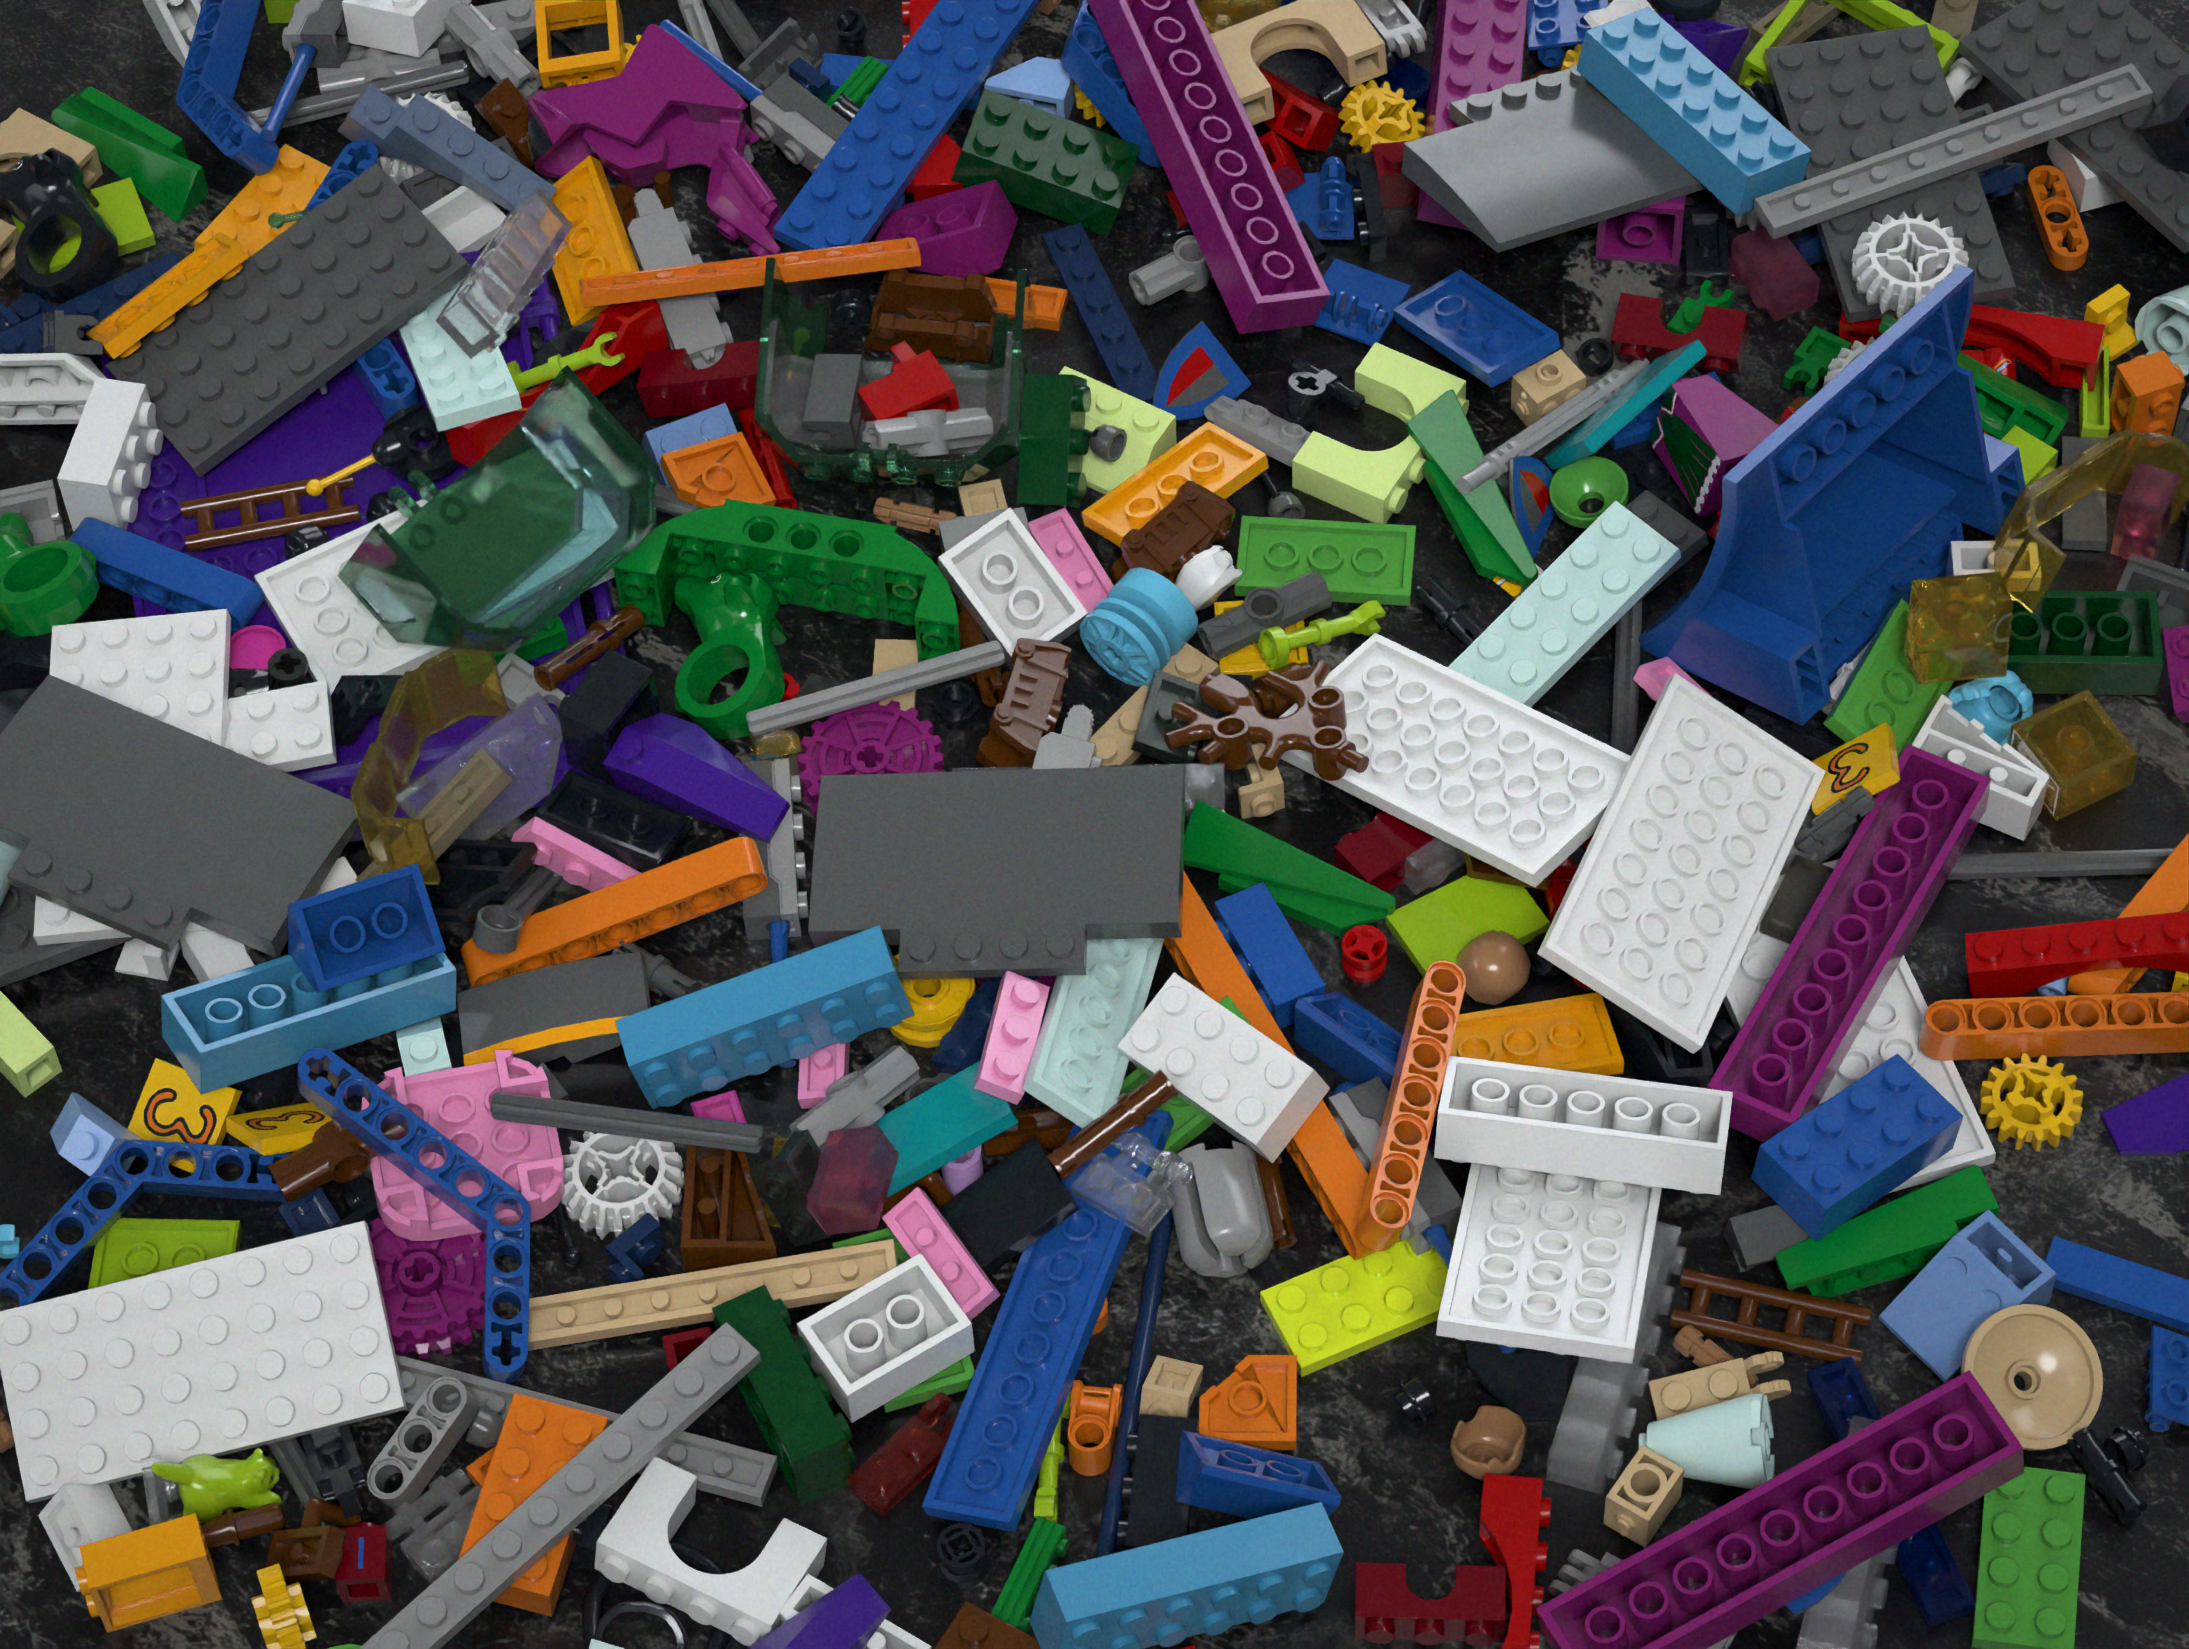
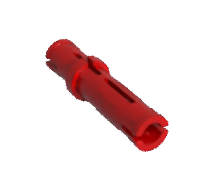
[737,406,797,510]

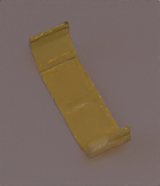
[1992,428,2189,614]
[351,647,509,885]

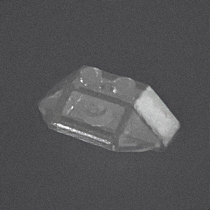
[393,692,563,840]

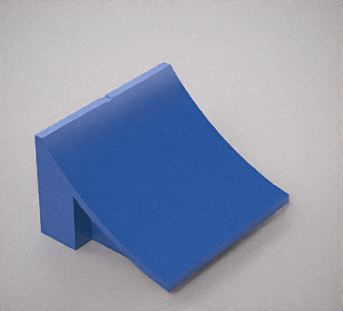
[1639,265,2030,726]

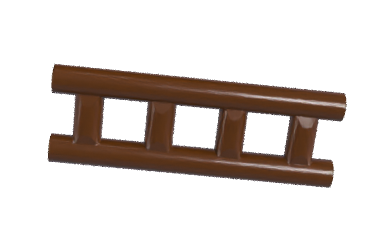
[180,473,361,553]
[1670,1267,1872,1368]

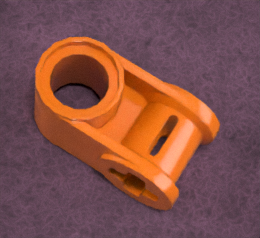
[1068,1380,1123,1476]

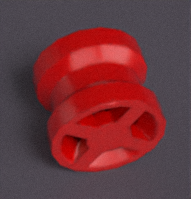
[1341,925,1388,983]

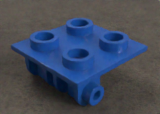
[1526,0,1608,67]
[1284,156,1354,240]
[1313,258,1411,346]
[2145,1325,2189,1432]

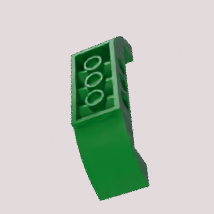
[613,499,961,662]

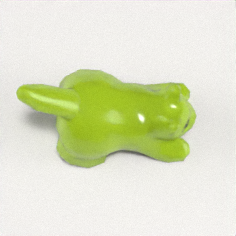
[151,1448,282,1521]

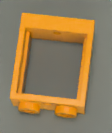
[534,0,626,89]
[75,1513,222,1633]

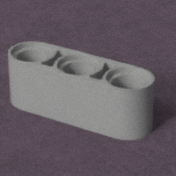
[367,1376,478,1509]

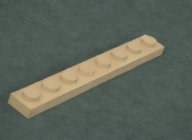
[518,1239,898,1351]

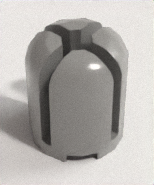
[1164,1141,1273,1278]

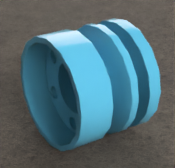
[1080,567,1198,687]

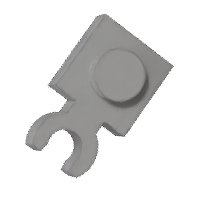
[482,651,566,725]

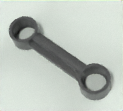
[473,864,577,954]

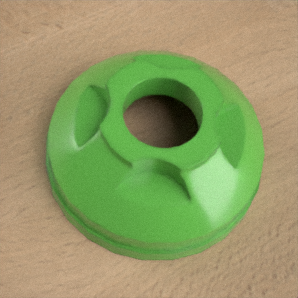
[1549,456,1629,528]

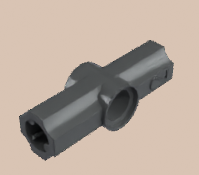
[1197,571,1332,661]

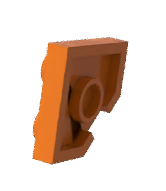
[660,431,776,509]
[1199,1355,1297,1450]

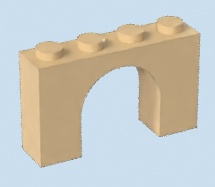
[1210,0,1387,126]
[0,108,103,280]

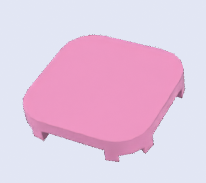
[361,1050,565,1241]

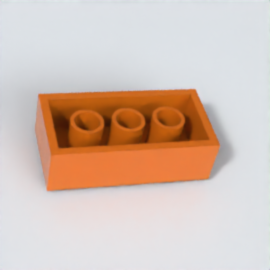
[457,1393,609,1617]

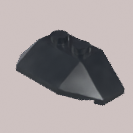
[422,839,538,923]
[1466,1340,1569,1420]

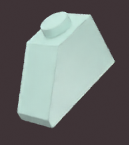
[395,1016,452,1077]

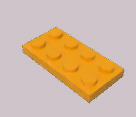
[194,144,331,263]
[536,155,640,327]
[85,232,250,360]
[1081,421,1269,547]
[1429,992,1624,1099]

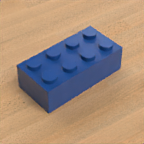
[1751,1053,1963,1242]

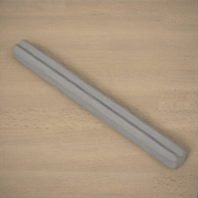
[746,640,1005,737]

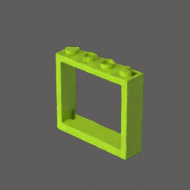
[1738,0,1959,88]

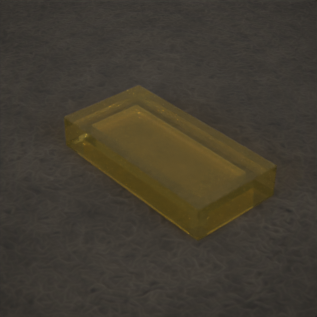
[748,726,802,761]

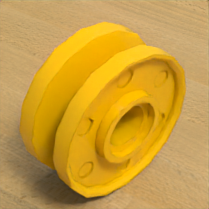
[889,954,976,1048]

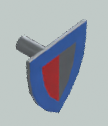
[1153,320,1251,421]
[1497,456,1556,559]

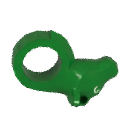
[0,511,100,637]
[673,571,787,739]

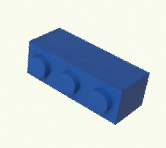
[1214,882,1326,1029]

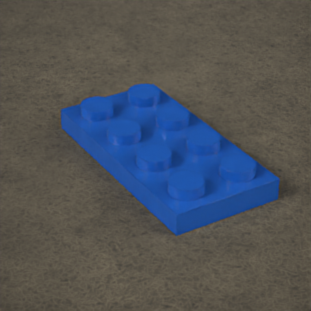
[1392,269,1561,388]

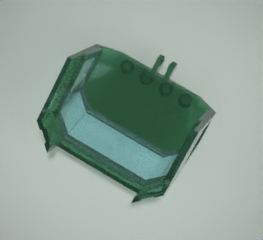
[337,365,658,653]

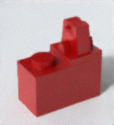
[856,341,960,423]

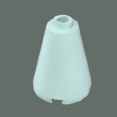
[2135,285,2189,376]
[1639,1393,1775,1490]

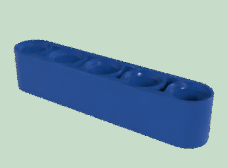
[68,517,265,634]

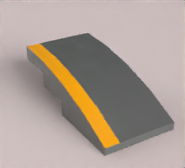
[456,952,651,1066]

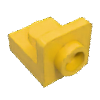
[2084,283,2140,361]

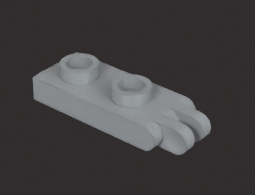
[1354,0,1427,59]
[1204,395,1311,467]

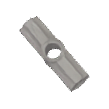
[443,2,542,100]
[317,48,442,94]
[1129,235,1210,306]
[862,407,993,459]
[789,1045,920,1154]

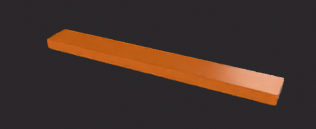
[579,237,921,308]

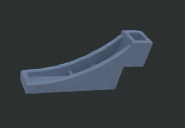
[337,84,557,225]

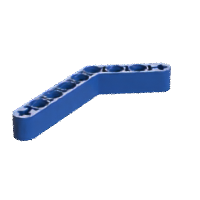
[176,0,279,176]
[1061,0,1162,167]
[297,140,420,421]
[297,1048,530,1384]
[0,1139,290,1307]

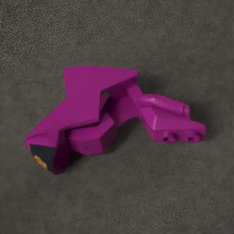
[527,24,782,257]

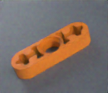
[2026,165,2089,271]

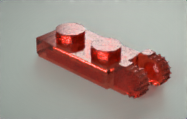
[847,1392,959,1516]

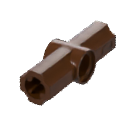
[268,1120,407,1203]

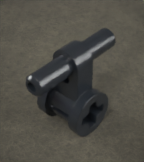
[1280,357,1366,429]

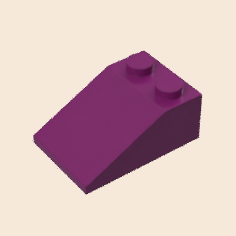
[875,179,1018,278]

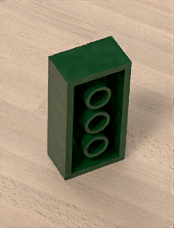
[951,89,1141,237]
[1972,589,2163,695]
[712,1285,856,1507]

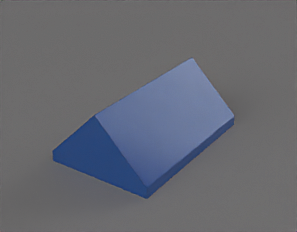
[288,863,446,993]
[1294,991,1425,1105]
[1175,1430,1342,1519]

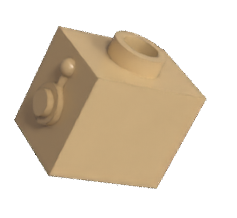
[1511,349,1586,427]
[1603,1445,1684,1548]

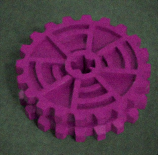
[797,700,945,819]
[370,1217,499,1360]

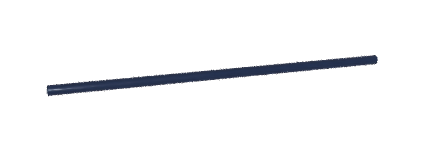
[1095,1145,1187,1558]

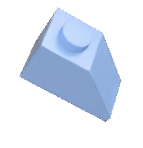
[984,56,1076,119]
[50,1092,142,1176]

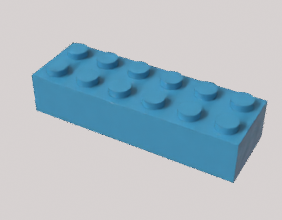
[1576,7,1812,216]
[615,925,914,1110]
[161,952,457,1095]
[1029,1502,1344,1649]

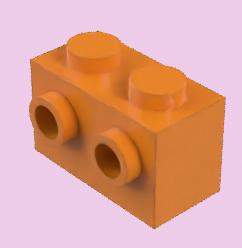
[2109,350,2185,451]

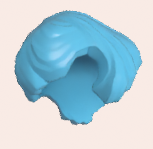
[1946,670,2034,746]

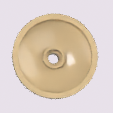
[1961,1304,2103,1451]

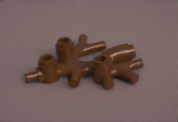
[1164,660,1369,781]

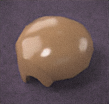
[1456,930,1531,1005]
[1450,1405,1527,1481]

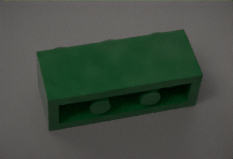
[1017,374,1091,509]

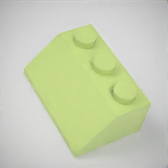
[1059,366,1177,495]

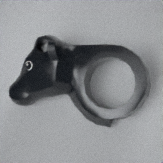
[0,147,118,303]

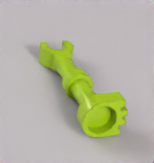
[506,332,625,394]
[1257,600,1386,670]
[1034,1390,1071,1524]

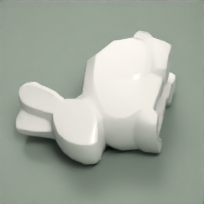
[1174,545,1242,612]

